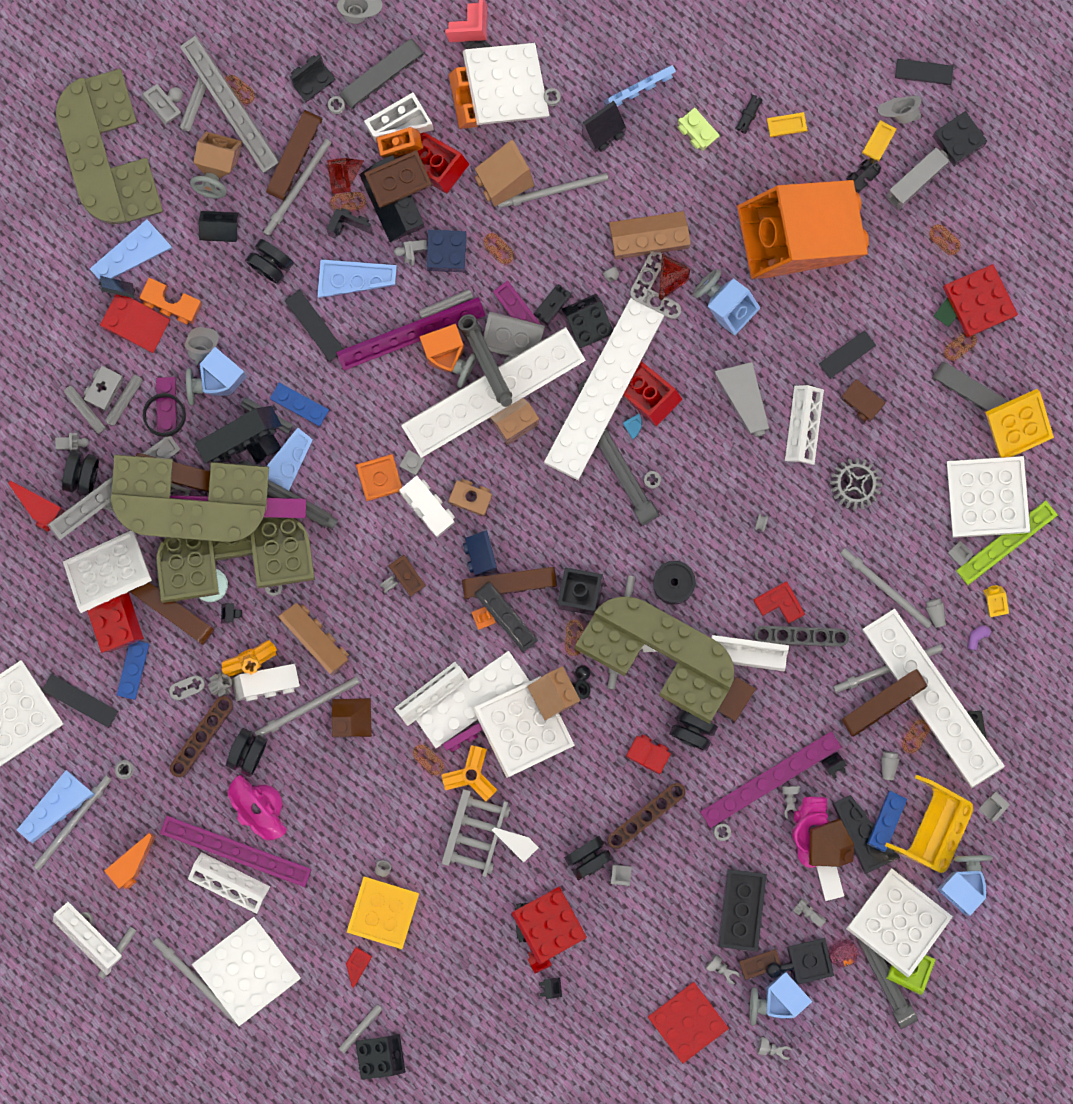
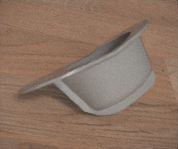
[337,0,383,24]
[878,96,921,124]
[185,327,219,365]

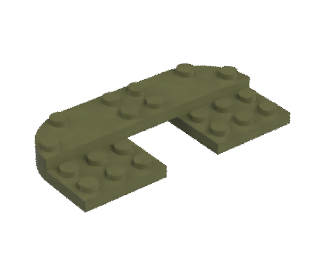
[56,68,163,224]
[111,454,269,542]
[156,517,315,603]
[574,597,734,724]

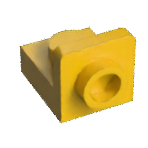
[983,585,1009,617]

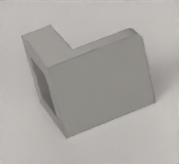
[979,792,1010,822]
[610,864,632,886]

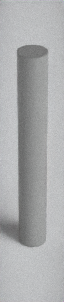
[98,927,137,979]
[339,1004,383,1053]

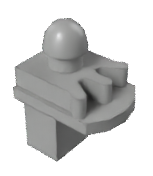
[394,240,427,266]
[55,433,89,451]

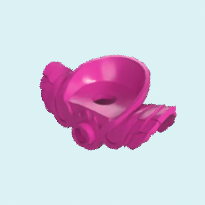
[227,775,287,841]
[792,797,829,868]

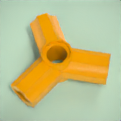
[221,640,277,677]
[441,745,497,802]

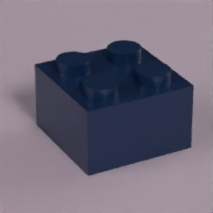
[427,230,467,273]

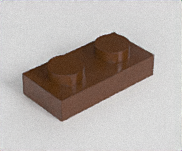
[388,555,426,597]
[739,949,781,980]

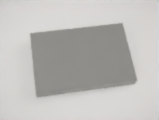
[483,311,545,356]

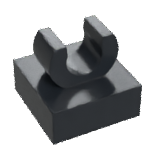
[221,603,242,624]
[821,752,847,778]
[539,978,562,999]

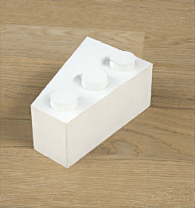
[364,93,434,143]
[399,476,455,538]
[231,664,300,701]

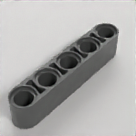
[339,39,424,110]
[932,362,1009,411]
[754,626,849,647]

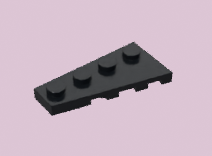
[832,795,900,874]

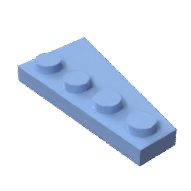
[603,65,676,106]
[90,219,172,279]
[317,260,397,298]
[267,428,313,498]
[17,770,95,843]

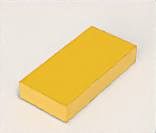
[767,112,807,138]
[862,120,897,162]

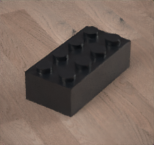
[194,406,282,464]
[718,869,767,952]

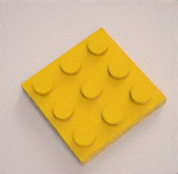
[985,389,1054,458]
[347,877,420,949]

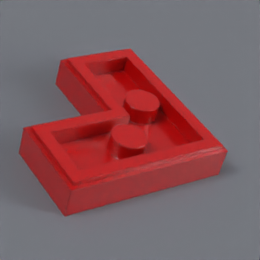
[753,581,805,624]

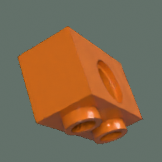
[377,127,423,158]

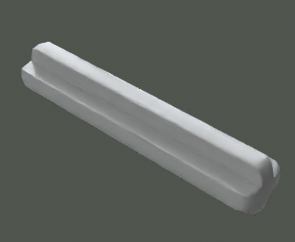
[180,77,206,131]
[419,289,473,319]
[105,375,143,426]
[64,386,106,434]

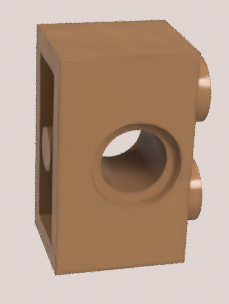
[448,479,493,517]

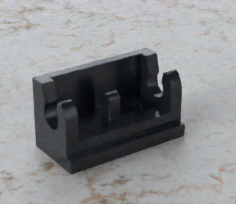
[534,284,572,326]

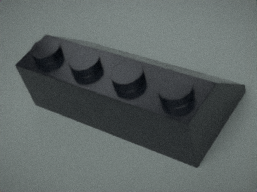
[359,155,425,243]

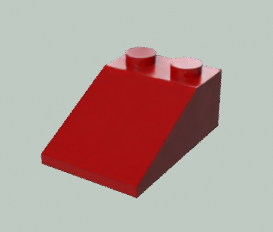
[400,132,470,194]
[100,294,170,353]
[623,361,683,427]
[8,481,65,532]

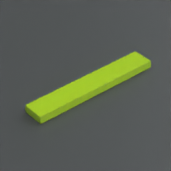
[956,501,1058,586]

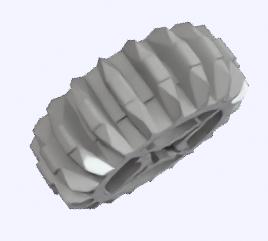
[830,458,882,510]

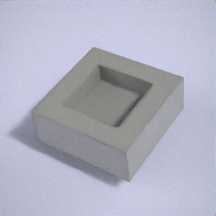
[399,450,425,476]
[948,541,974,566]

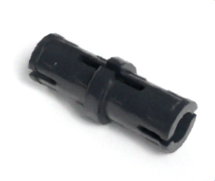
[735,95,763,134]

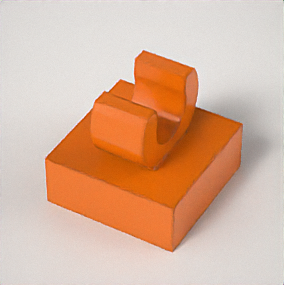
[471,607,496,630]

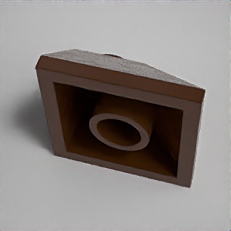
[332,698,372,738]
[809,819,854,867]

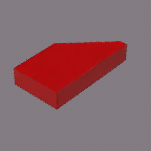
[346,947,372,988]

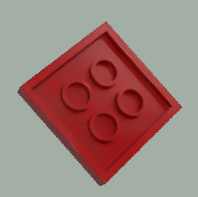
[943,264,1018,338]
[511,886,587,964]
[648,982,729,1064]

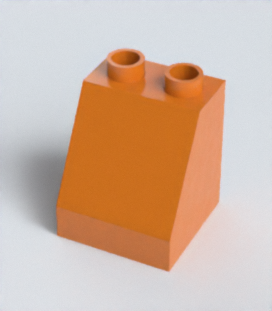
[737,180,869,279]

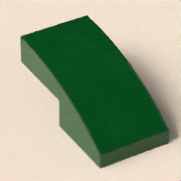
[933,297,957,328]

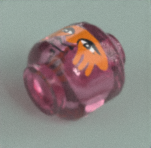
[829,939,860,968]

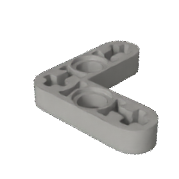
[630,252,681,320]

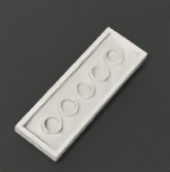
[416,651,530,748]

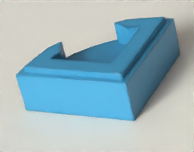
[622,413,642,440]

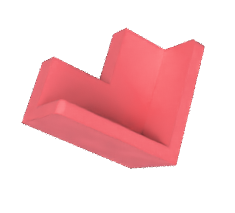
[445,0,488,42]

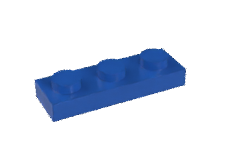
[270,382,329,427]
[117,641,150,700]
[867,791,907,852]

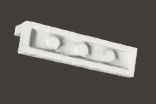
[785,385,824,465]
[712,635,789,671]
[394,662,469,726]
[188,852,270,914]
[53,902,122,975]

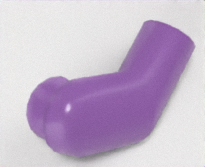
[968,625,991,650]

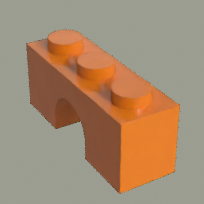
[449,67,479,129]
[139,278,202,325]

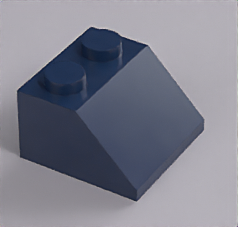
[463,530,497,576]

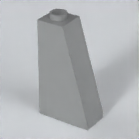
[886,148,949,211]
[714,362,769,437]

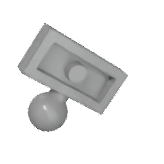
[142,84,183,125]

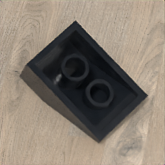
[582,100,626,153]

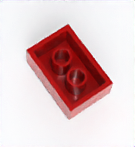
[87,592,144,653]

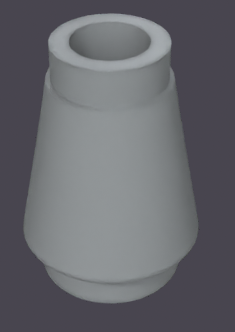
[925,598,946,628]
[881,751,900,780]
[115,760,134,779]

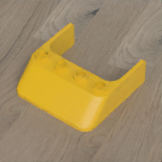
[885,775,973,873]

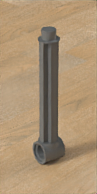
[458,314,513,407]
[598,429,660,526]
[238,461,338,530]
[855,936,918,1029]

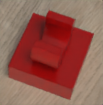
[528,952,552,974]

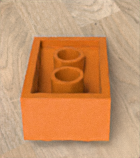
[104,833,156,889]

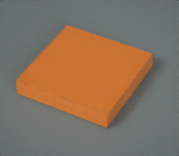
[356,454,402,501]

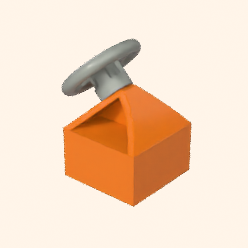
[420,324,476,388]

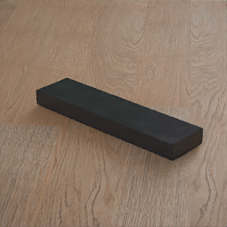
[285,290,344,362]
[475,581,538,652]
[42,674,119,728]

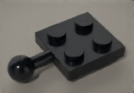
[766,938,834,985]

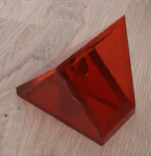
[327,158,364,194]
[659,254,690,300]

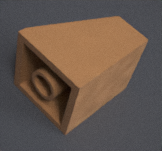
[474,140,534,207]
[489,398,539,445]
[527,666,581,720]

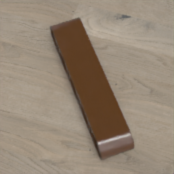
[266,110,323,201]
[136,453,210,493]
[462,567,557,599]
[129,582,214,645]
[841,669,928,737]
[170,696,233,778]
[608,783,686,849]

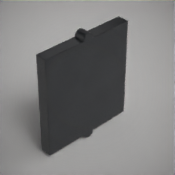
[98,276,136,298]

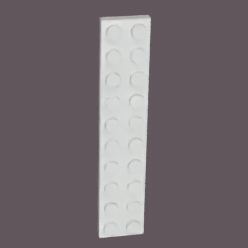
[544,298,664,480]
[401,327,586,458]
[862,609,1005,788]

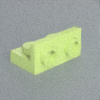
[678,108,720,151]

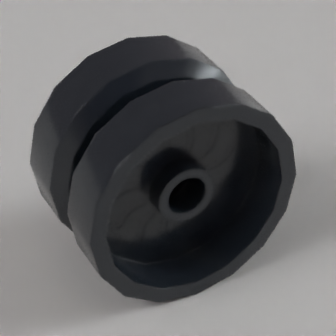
[245,239,294,285]
[62,450,99,496]
[653,561,696,605]
[669,709,718,751]
[225,728,268,778]
[564,836,614,881]

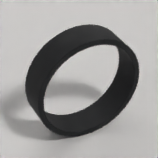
[142,393,186,437]

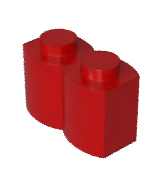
[625,734,671,775]

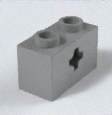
[83,366,124,412]

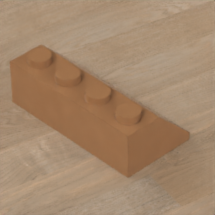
[609,211,691,260]
[278,603,349,676]

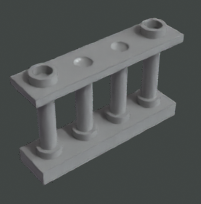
[441,789,511,877]

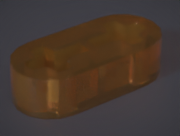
[225,75,255,105]
[330,192,366,211]
[929,224,961,255]
[484,233,514,265]
[944,333,977,361]
[565,620,583,656]
[902,720,929,754]
[413,744,444,776]

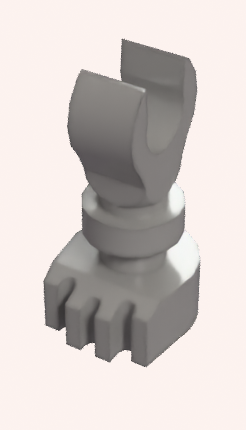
[782,785,800,819]
[793,898,826,927]
[705,954,740,984]
[757,1037,792,1060]

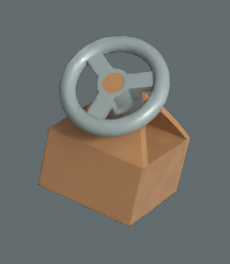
[190,131,242,199]

